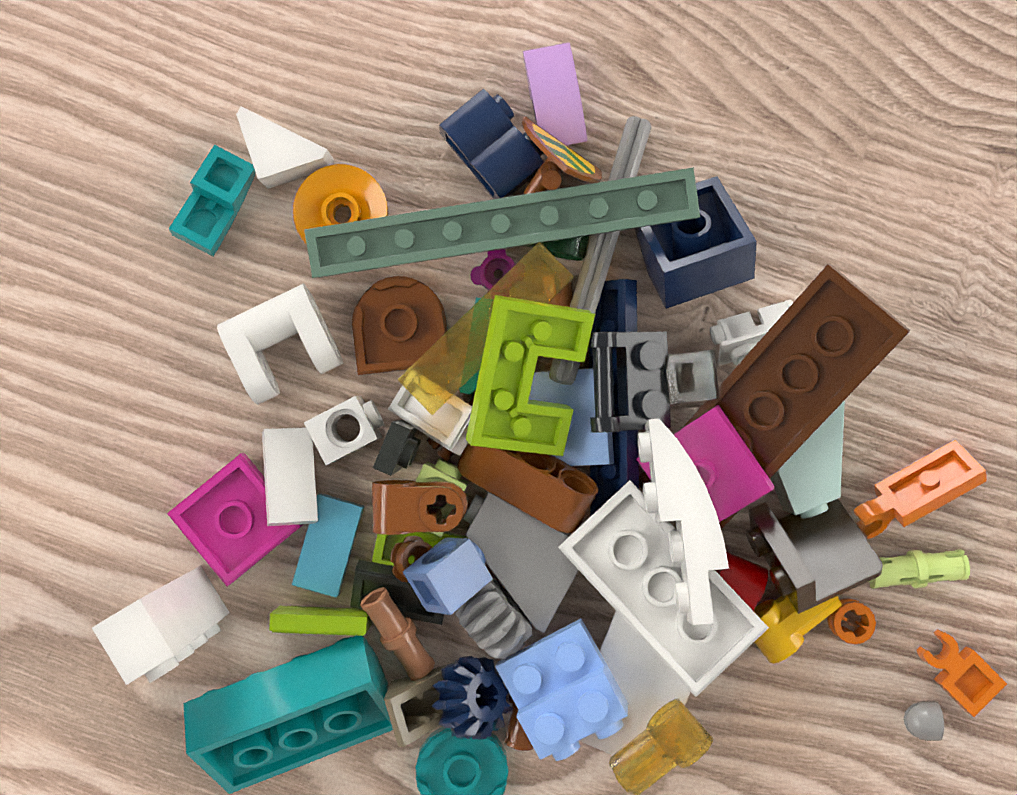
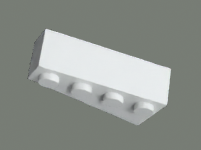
[92,566,229,685]

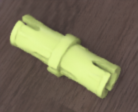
[868,549,970,589]

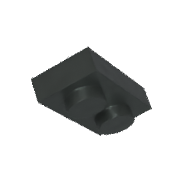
[373,420,421,476]

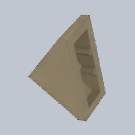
[384,662,455,747]

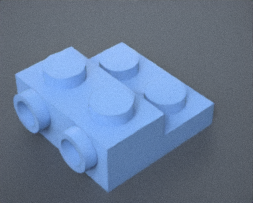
[495,618,628,761]

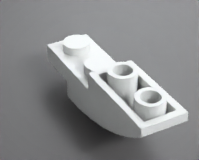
[638,418,729,626]

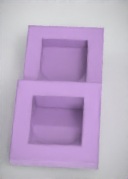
[523,42,588,145]

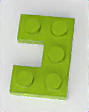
[466,295,595,456]

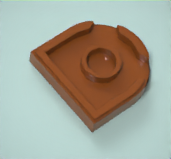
[352,276,452,375]

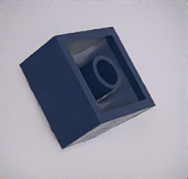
[634,176,757,309]

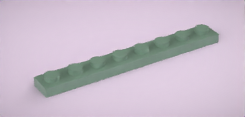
[304,167,700,278]

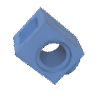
[403,538,493,615]

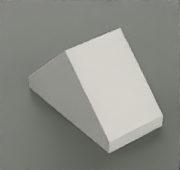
[236,106,334,189]

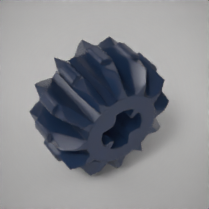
[431,656,513,740]

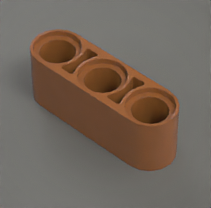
[457,443,598,533]

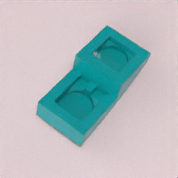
[169,144,256,257]

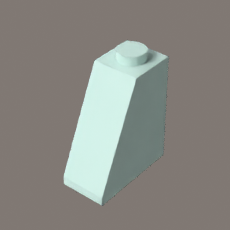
[770,400,845,518]

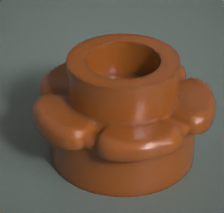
[390,536,432,582]

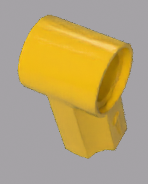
[754,595,842,664]

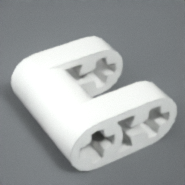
[217,283,343,405]

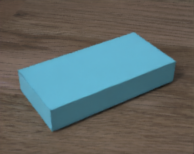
[292,493,365,598]

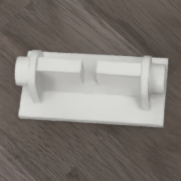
[710,299,793,366]

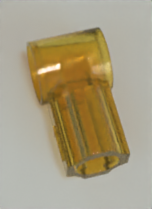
[609,699,713,795]

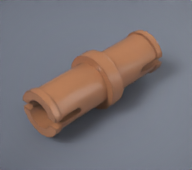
[360,587,435,680]

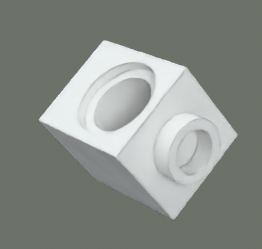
[304,396,384,465]

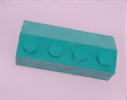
[183,636,393,794]

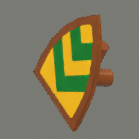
[522,116,602,194]

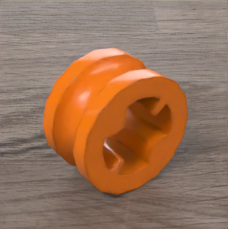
[827,598,876,645]

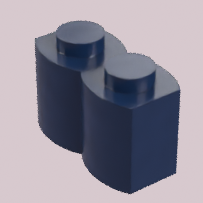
[439,89,544,199]

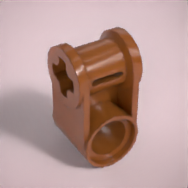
[372,480,468,535]

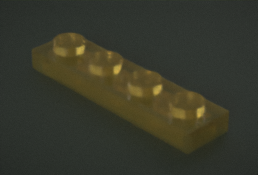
[398,242,574,415]

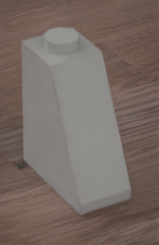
[463,492,578,633]

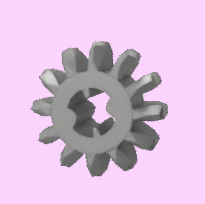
[455,579,532,660]

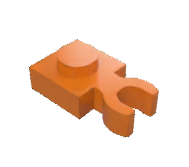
[916,629,1007,717]

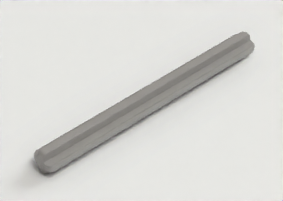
[549,116,651,385]

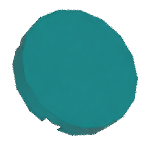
[415,726,509,795]

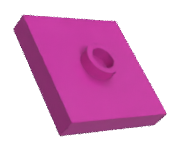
[637,405,775,522]
[167,453,303,587]

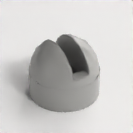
[903,701,944,741]

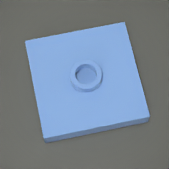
[529,368,614,466]

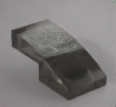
[665,350,720,404]

